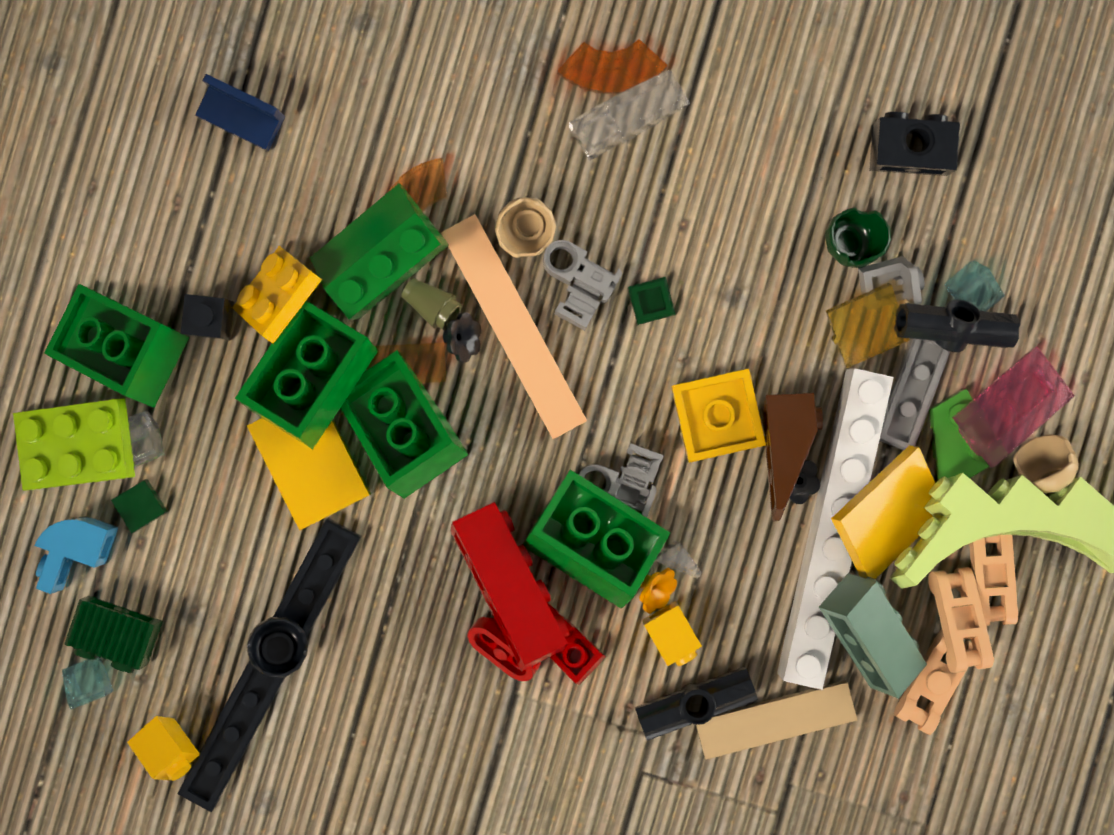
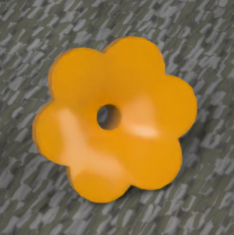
[640,568,677,614]

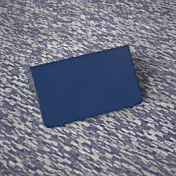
[195,74,285,152]

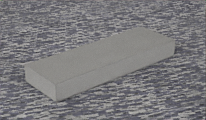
[879,339,950,450]

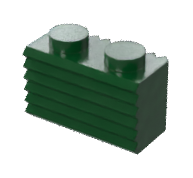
[64,596,163,673]

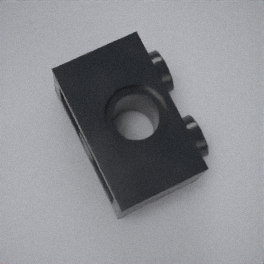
[869,112,960,176]

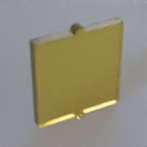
[826,283,910,368]

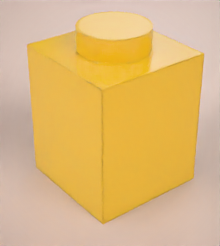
[642,601,702,666]
[127,716,200,781]

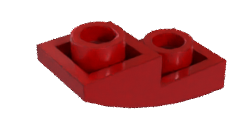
[547,602,606,685]

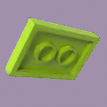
[13,398,135,491]

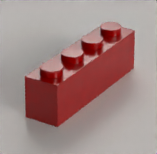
[450,502,569,671]

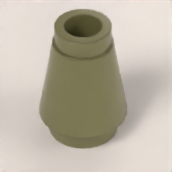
[401,278,462,331]

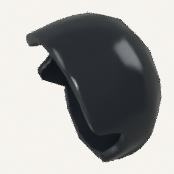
[247,617,308,678]

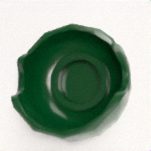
[825,207,891,268]

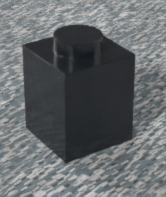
[181,294,235,340]

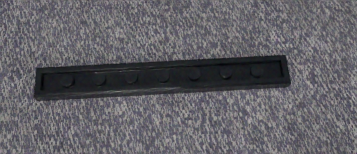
[177,518,362,812]

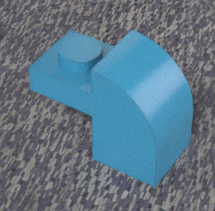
[34,517,119,594]

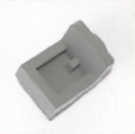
[858,256,925,309]

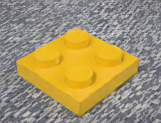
[232,246,322,344]
[671,369,766,463]

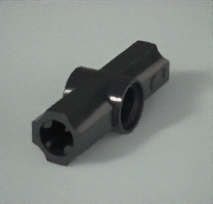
[894,299,1020,352]
[635,666,758,741]

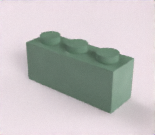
[819,573,927,699]

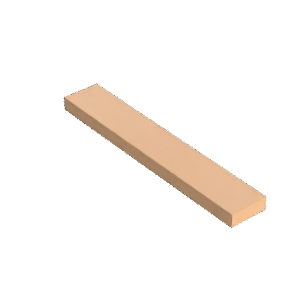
[441,214,587,439]

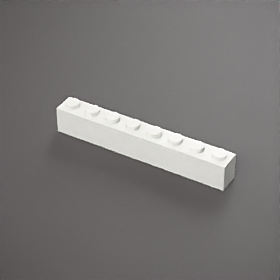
[777,368,894,690]

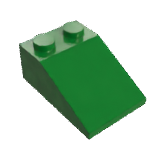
[44,284,189,408]
[341,350,468,499]

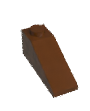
[762,393,823,521]

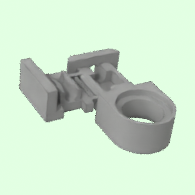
[543,240,622,331]
[579,443,664,517]

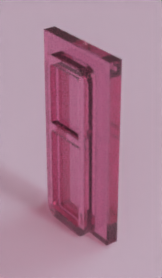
[952,346,1075,468]

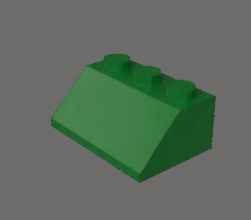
[310,183,449,320]
[523,469,670,609]

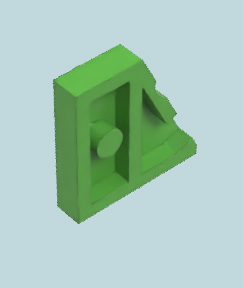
[929,389,1007,483]

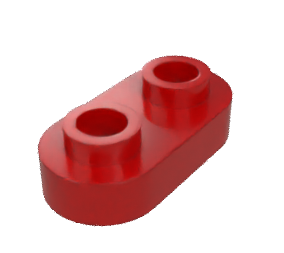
[467,617,541,681]

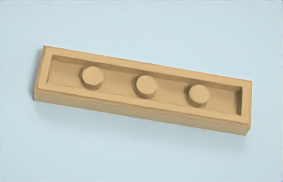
[696,680,857,760]

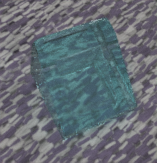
[945,260,1005,311]
[62,657,114,710]

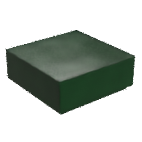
[627,277,676,325]
[111,479,168,534]

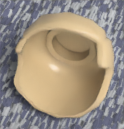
[495,197,556,258]
[1013,434,1079,494]

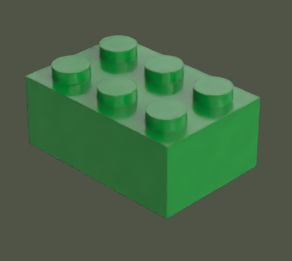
[235,301,378,450]

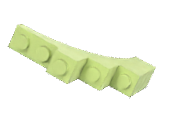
[890,473,1114,589]

